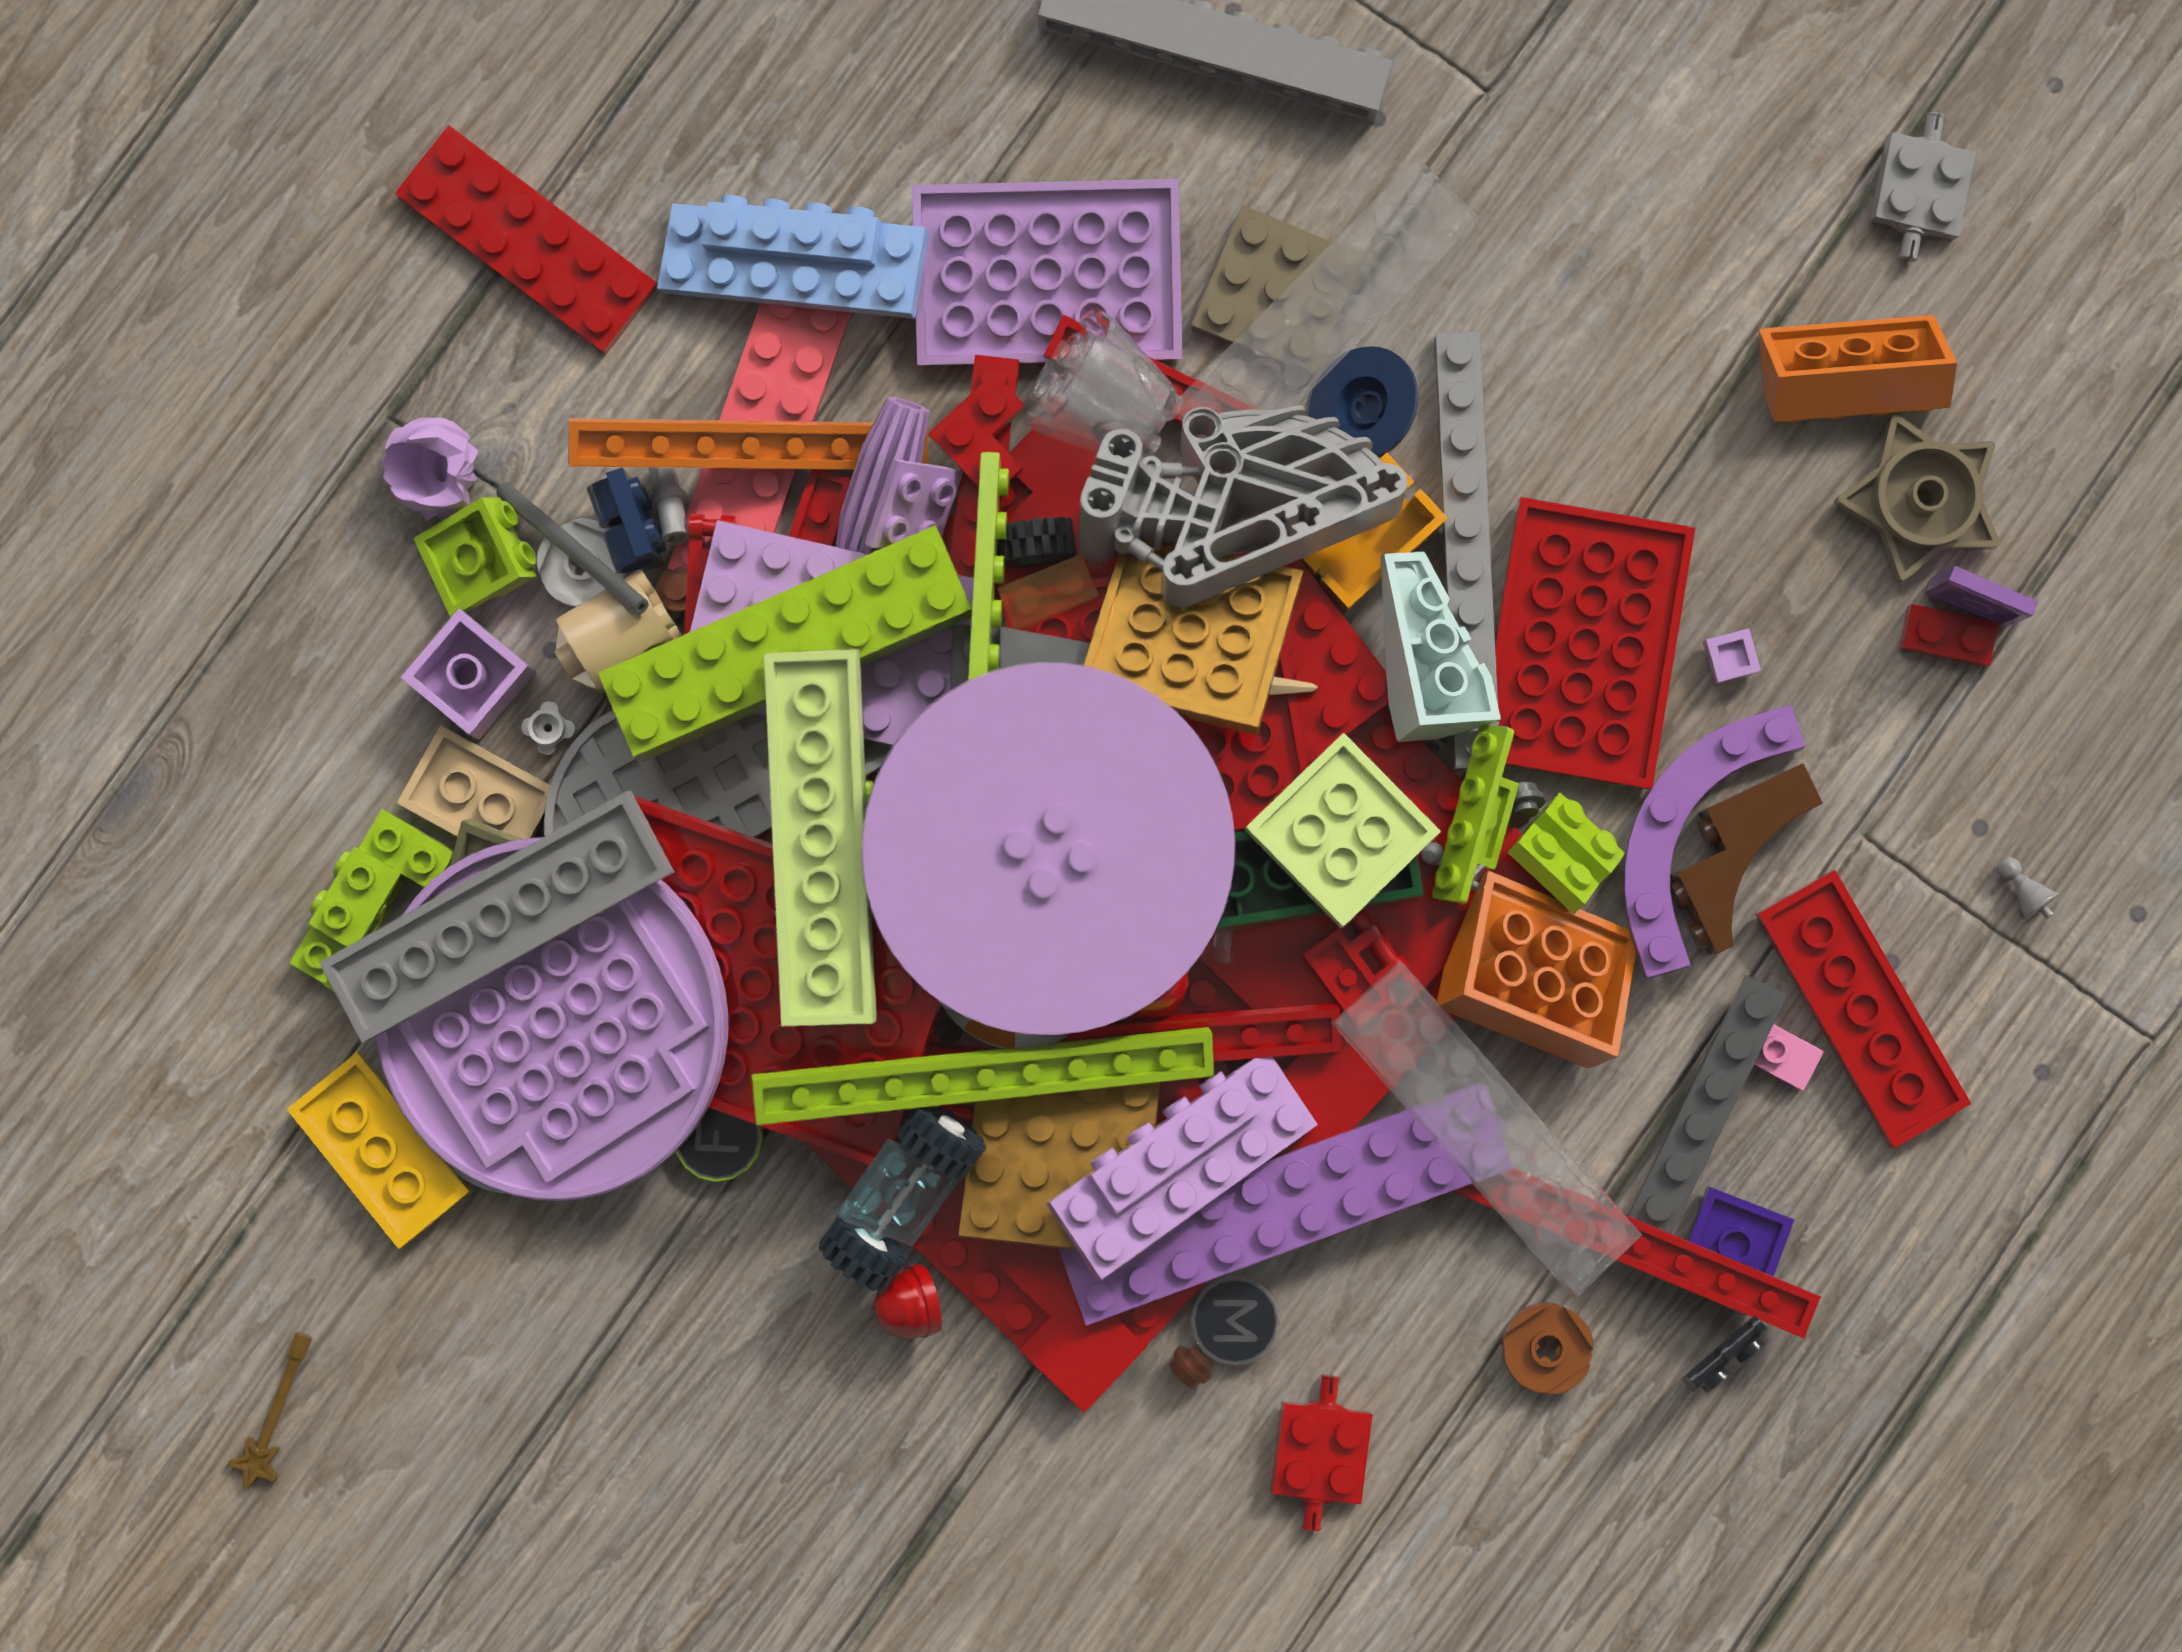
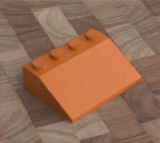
[1436,871,1636,1069]

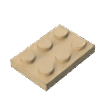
[397,725,550,839]

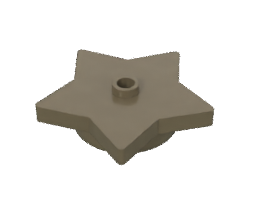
[1834,414,2000,583]

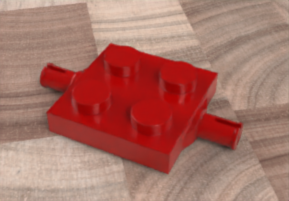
[1270,1374,1373,1531]

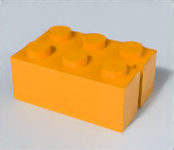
[1300,453,1448,615]

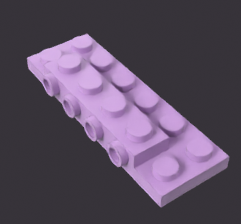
[1046,1057,1318,1281]

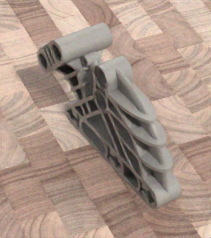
[1078,405,1408,608]

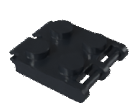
[1681,1315,1767,1393]

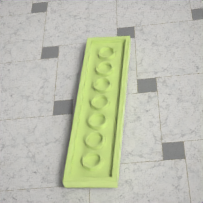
[764,649,876,1026]

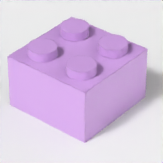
[400,609,537,740]

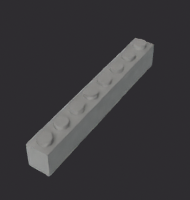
[1038,0,1393,123]

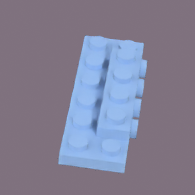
[657,195,929,319]

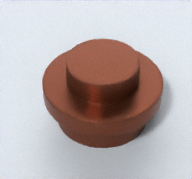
[657,567,687,612]
[1169,1346,1211,1388]

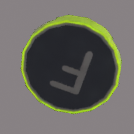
[675,1107,764,1182]

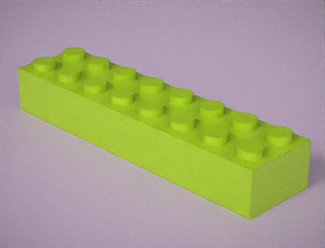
[598,525,972,762]

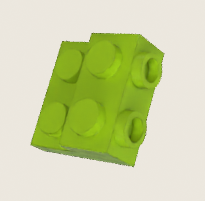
[413,497,537,618]
[1508,792,1625,914]

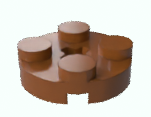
[1501,1302,1593,1394]

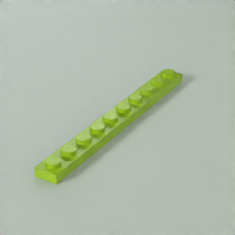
[752,1027,1214,1125]

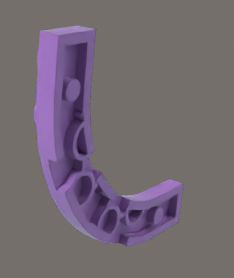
[1623,705,1806,980]

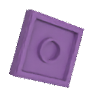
[1925,566,2039,628]

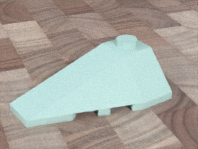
[1380,552,1501,742]

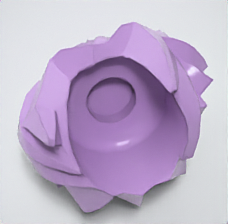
[381,417,478,521]

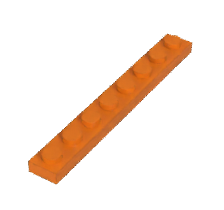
[568,418,929,470]

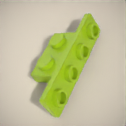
[1432,724,1519,904]

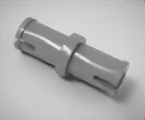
[648,467,689,545]

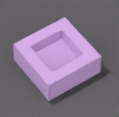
[1703,628,1761,684]

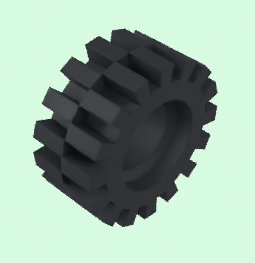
[997,517,1077,569]

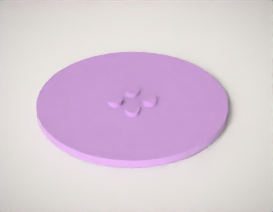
[862,662,1235,1035]
[376,837,728,1201]

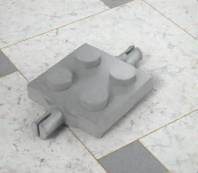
[1870,112,1976,262]

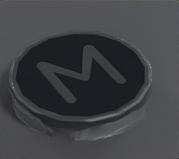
[1190,1274,1280,1366]

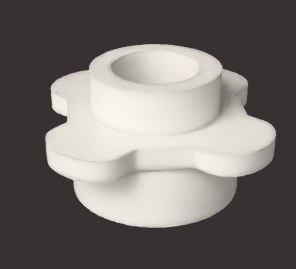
[521,701,575,755]

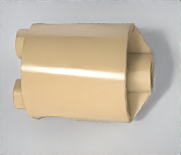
[554,569,682,695]

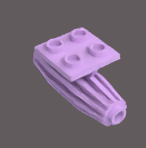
[835,396,963,554]

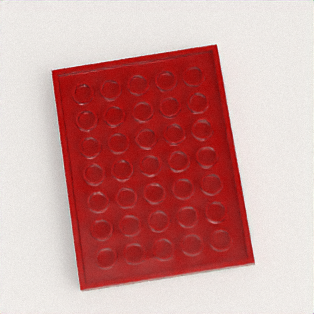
[634,796,941,1171]

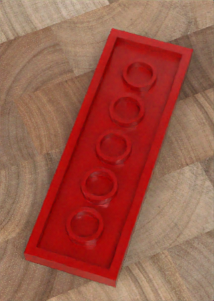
[394,125,658,355]
[1755,870,1972,1148]

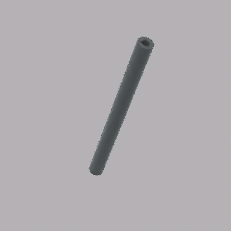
[496,482,649,615]

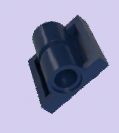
[587,467,667,574]

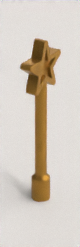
[228,1332,313,1489]

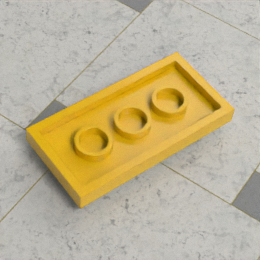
[287,1052,472,1249]

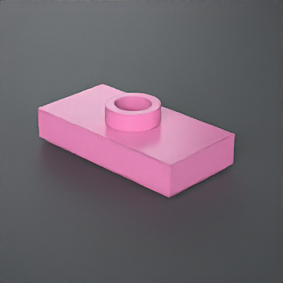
[1754,1025,1824,1091]

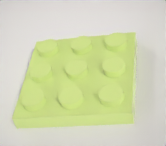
[1244,733,1441,928]

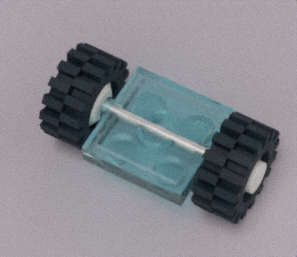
[819,1105,986,1292]

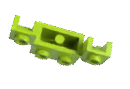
[289,809,454,992]

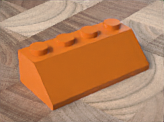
[1758,315,1957,423]

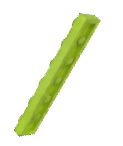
[968,452,1009,680]

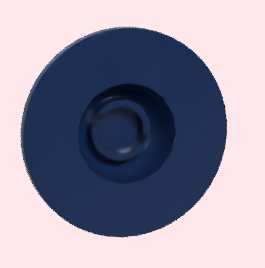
[1308,346,1419,458]

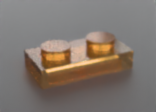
[997,554,1099,630]

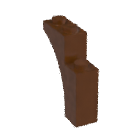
[1670,763,1823,955]

